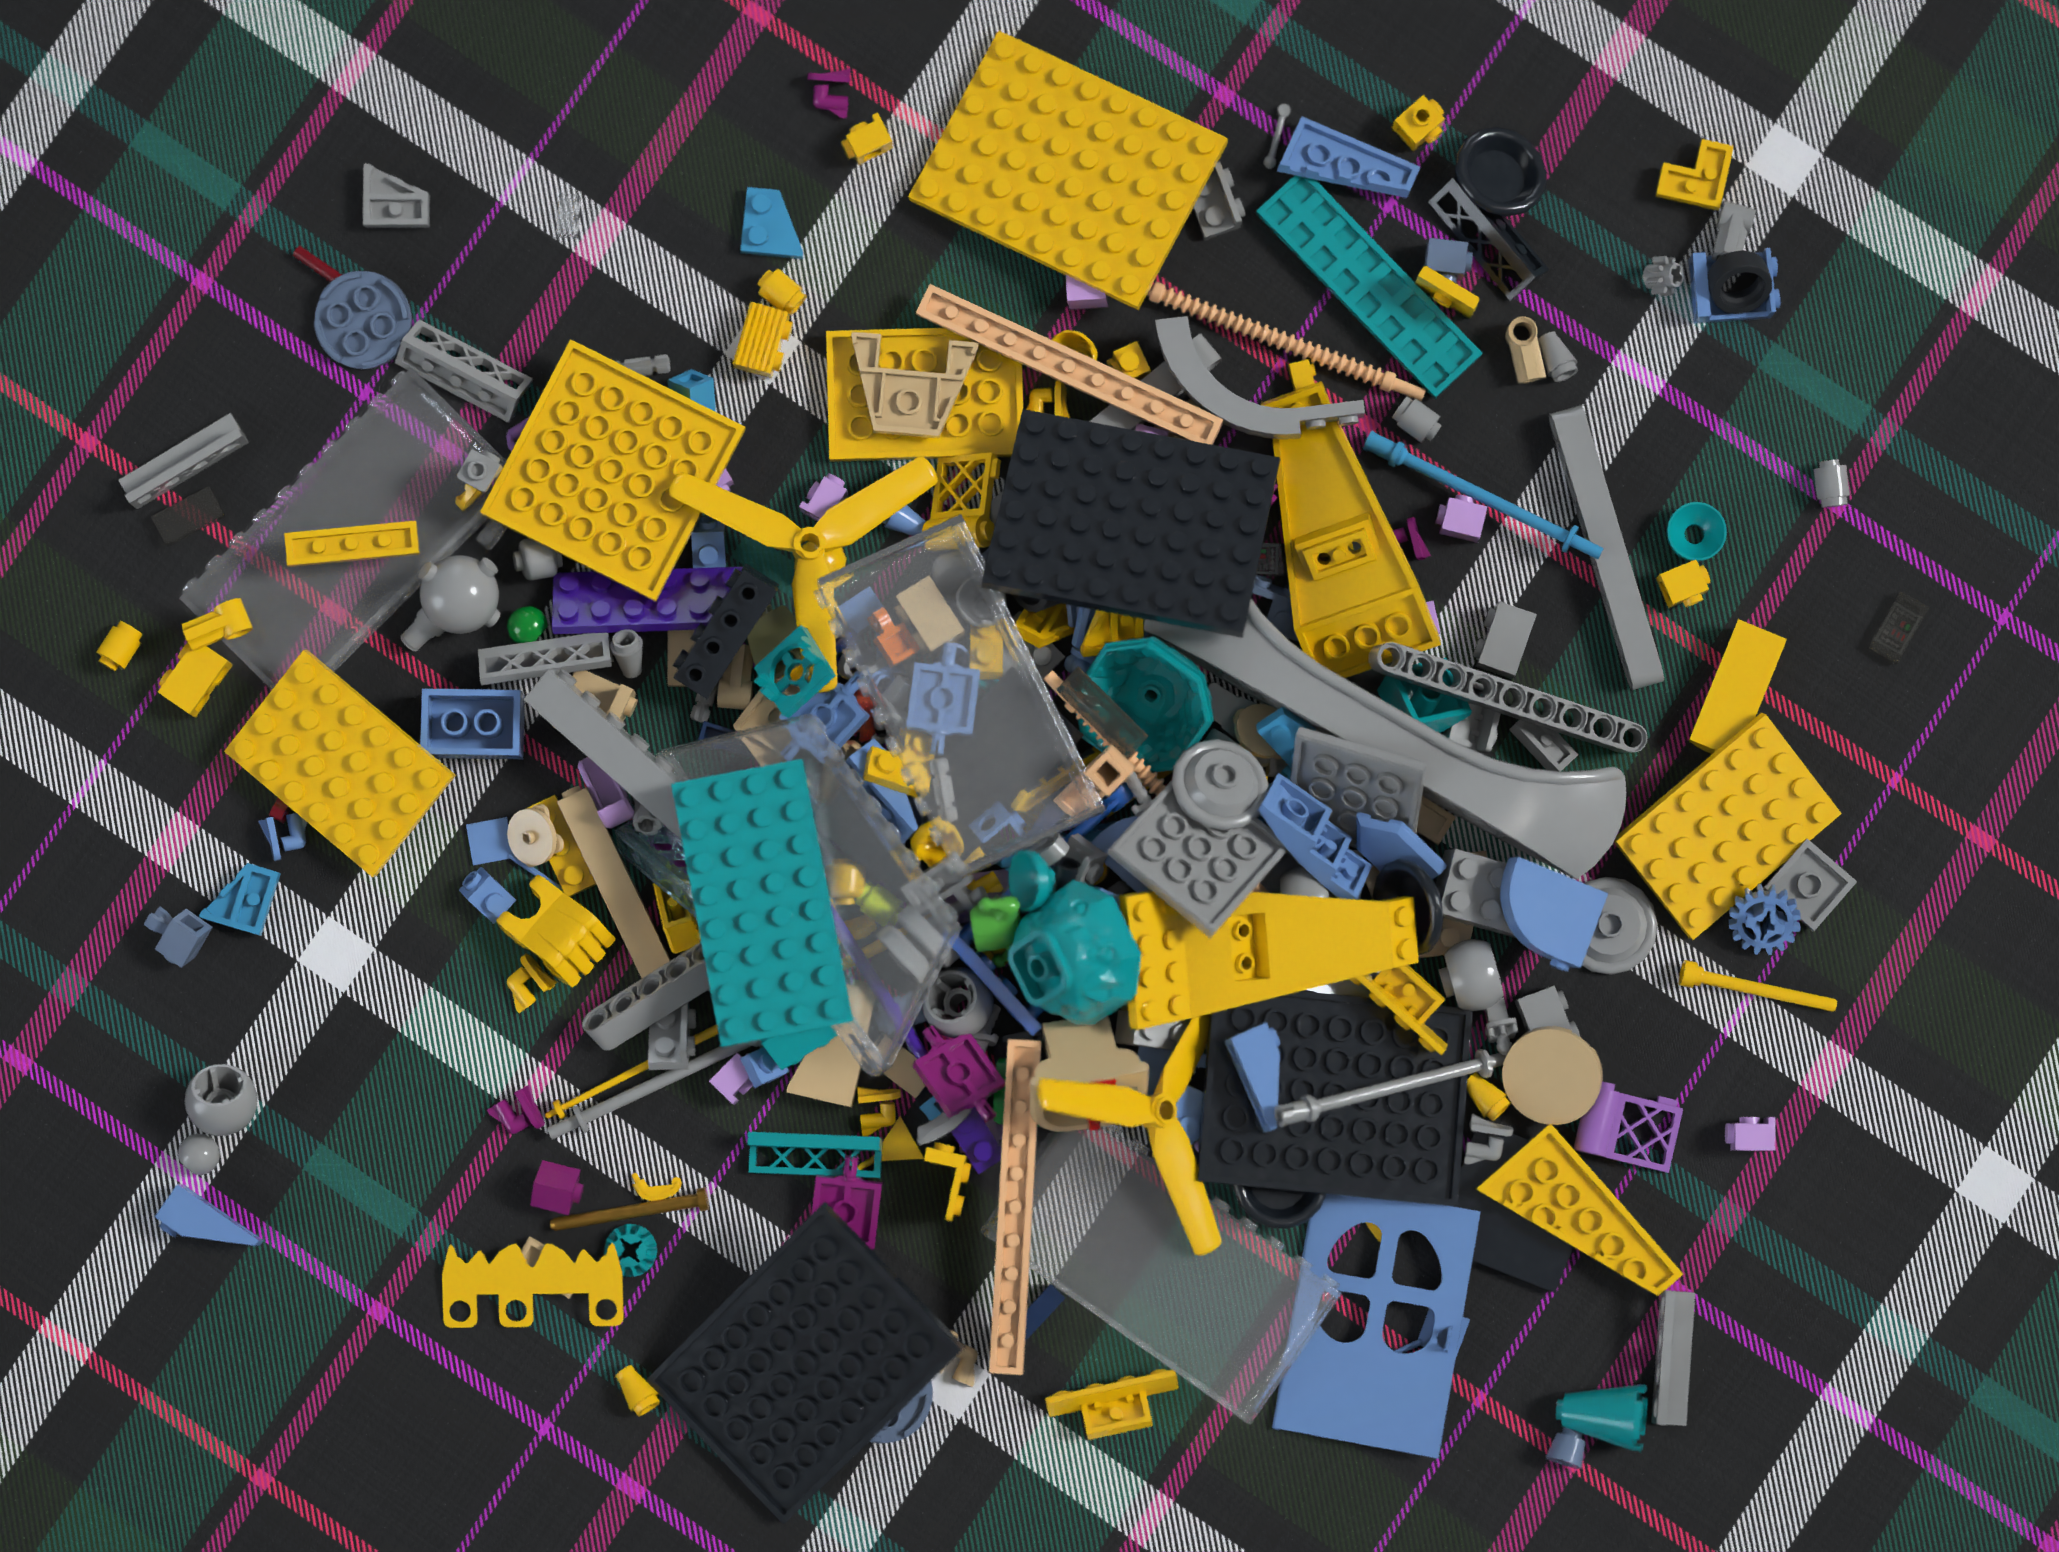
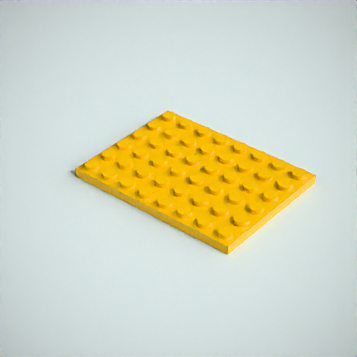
[908,30,1228,310]

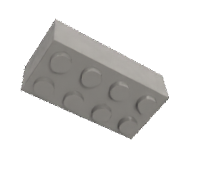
[1436,849,1516,938]

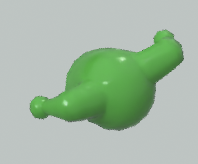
[970,896,1022,968]

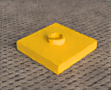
[1416,266,1480,319]

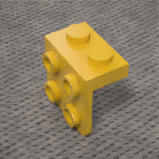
[924,1142,972,1221]

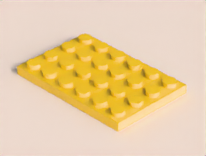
[826,328,1023,461]
[224,650,456,877]
[1614,713,1842,940]

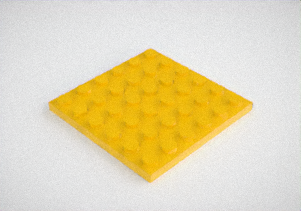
[480,339,746,602]

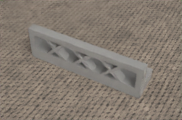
[395,319,533,423]
[118,413,249,509]
[478,633,614,685]
[1651,1290,1695,1426]

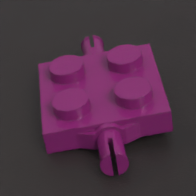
[912,1025,1005,1123]
[812,1155,883,1250]

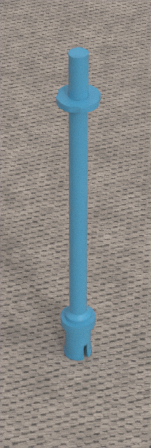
[1363,431,1604,559]

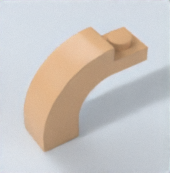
[1053,744,1136,824]

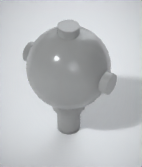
[401,555,500,652]

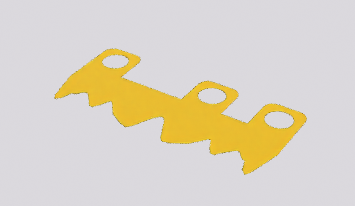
[442,1242,624,1328]

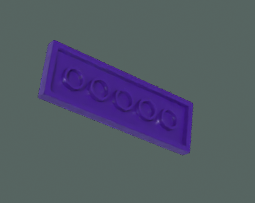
[552,567,743,634]

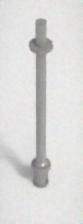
[547,1040,764,1140]
[1274,1049,1506,1127]

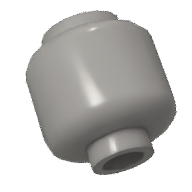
[513,538,563,580]

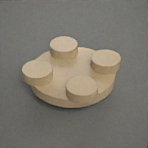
[1233,704,1282,759]
[507,804,564,867]

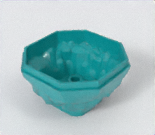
[1073,637,1214,773]
[1008,880,1141,1025]

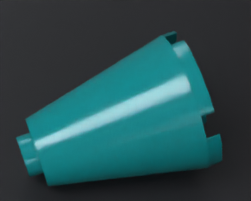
[1556,1385,1648,1452]

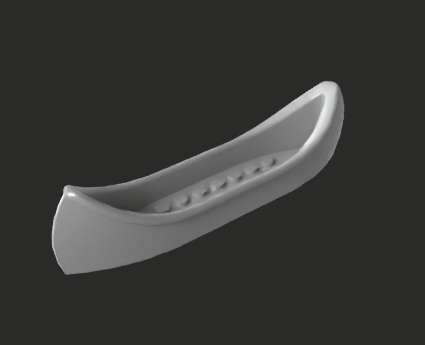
[1144,599,1626,880]

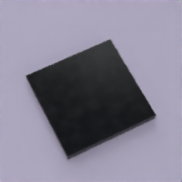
[1457,1131,1603,1293]

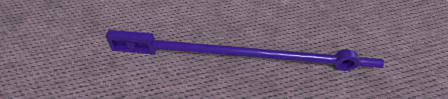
[830,899,1002,1174]

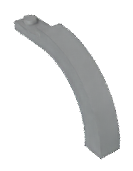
[1155,316,1365,439]

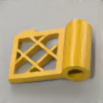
[922,452,1001,552]

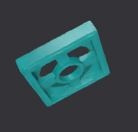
[754,625,836,718]

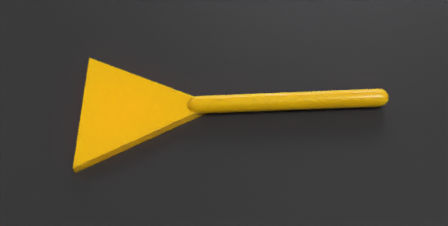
[857,1116,924,1170]

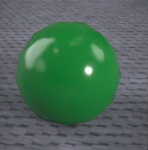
[507,606,549,644]

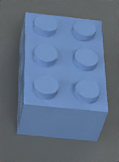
[420,689,525,759]

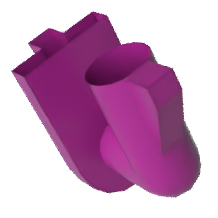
[807,69,850,118]
[1393,517,1431,560]
[487,1085,545,1134]

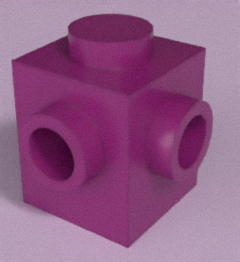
[530,1160,584,1215]

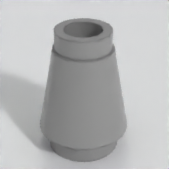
[1538,331,1578,382]
[610,629,643,678]

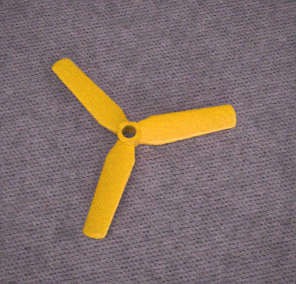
[669,456,938,693]
[1037,1014,1222,1256]

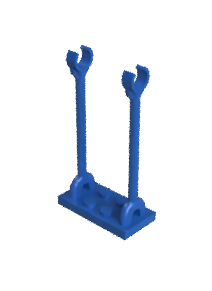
[938,781,1134,1036]

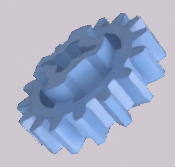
[1729,884,1801,955]

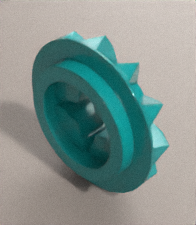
[604,1224,657,1277]

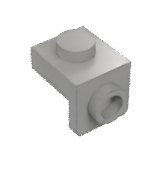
[457,449,503,493]

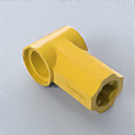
[181,598,253,651]

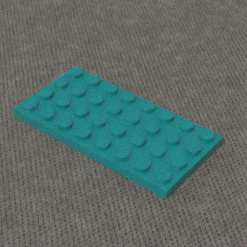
[671,759,853,1047]

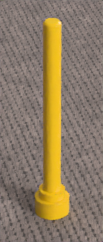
[1679,960,1837,1012]

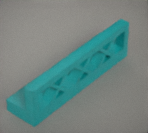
[747,1132,883,1178]

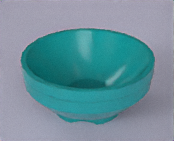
[1667,502,1727,561]
[1008,850,1055,912]

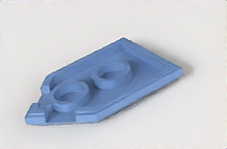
[1356,812,1447,879]

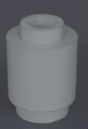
[1392,396,1442,443]
[1813,459,1850,508]

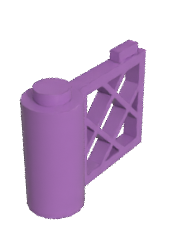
[1573,1081,1683,1173]

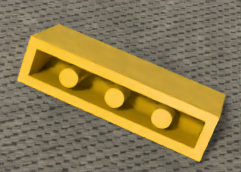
[1689,619,1787,754]

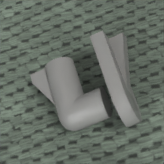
[1464,1114,1513,1165]

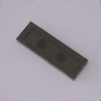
[1056,666,1148,759]

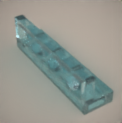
[615,819,696,917]

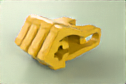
[496,875,616,988]

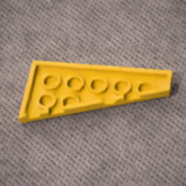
[1476,1123,1683,1296]

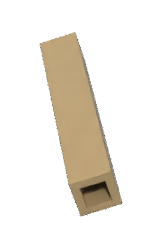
[557,786,671,978]

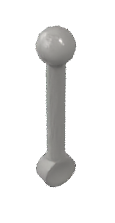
[1264,104,1290,168]

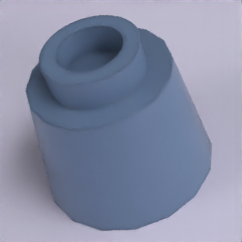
[1545,1428,1585,1469]

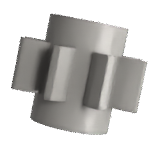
[1643,256,1684,296]

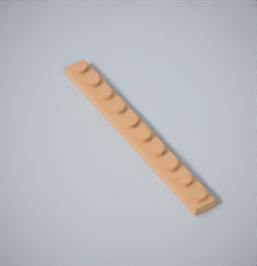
[916,284,1224,445]
[989,1039,1042,1375]

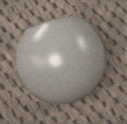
[178,1134,220,1175]

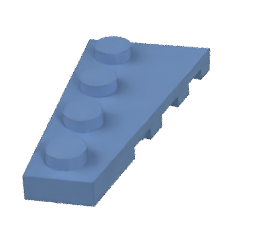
[1277,117,1420,198]

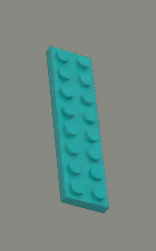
[1256,175,1483,399]

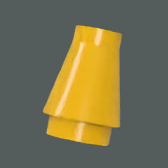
[1467,1072,1511,1121]
[615,1365,660,1417]

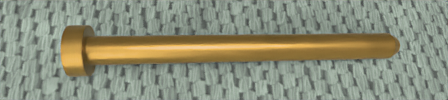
[550,1187,709,1231]

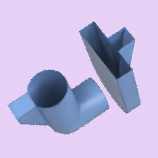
[258,813,307,861]

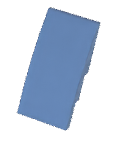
[1258,773,1373,899]

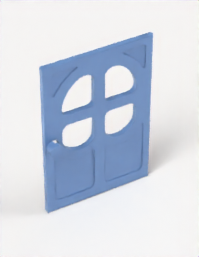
[1272,1194,1481,1458]

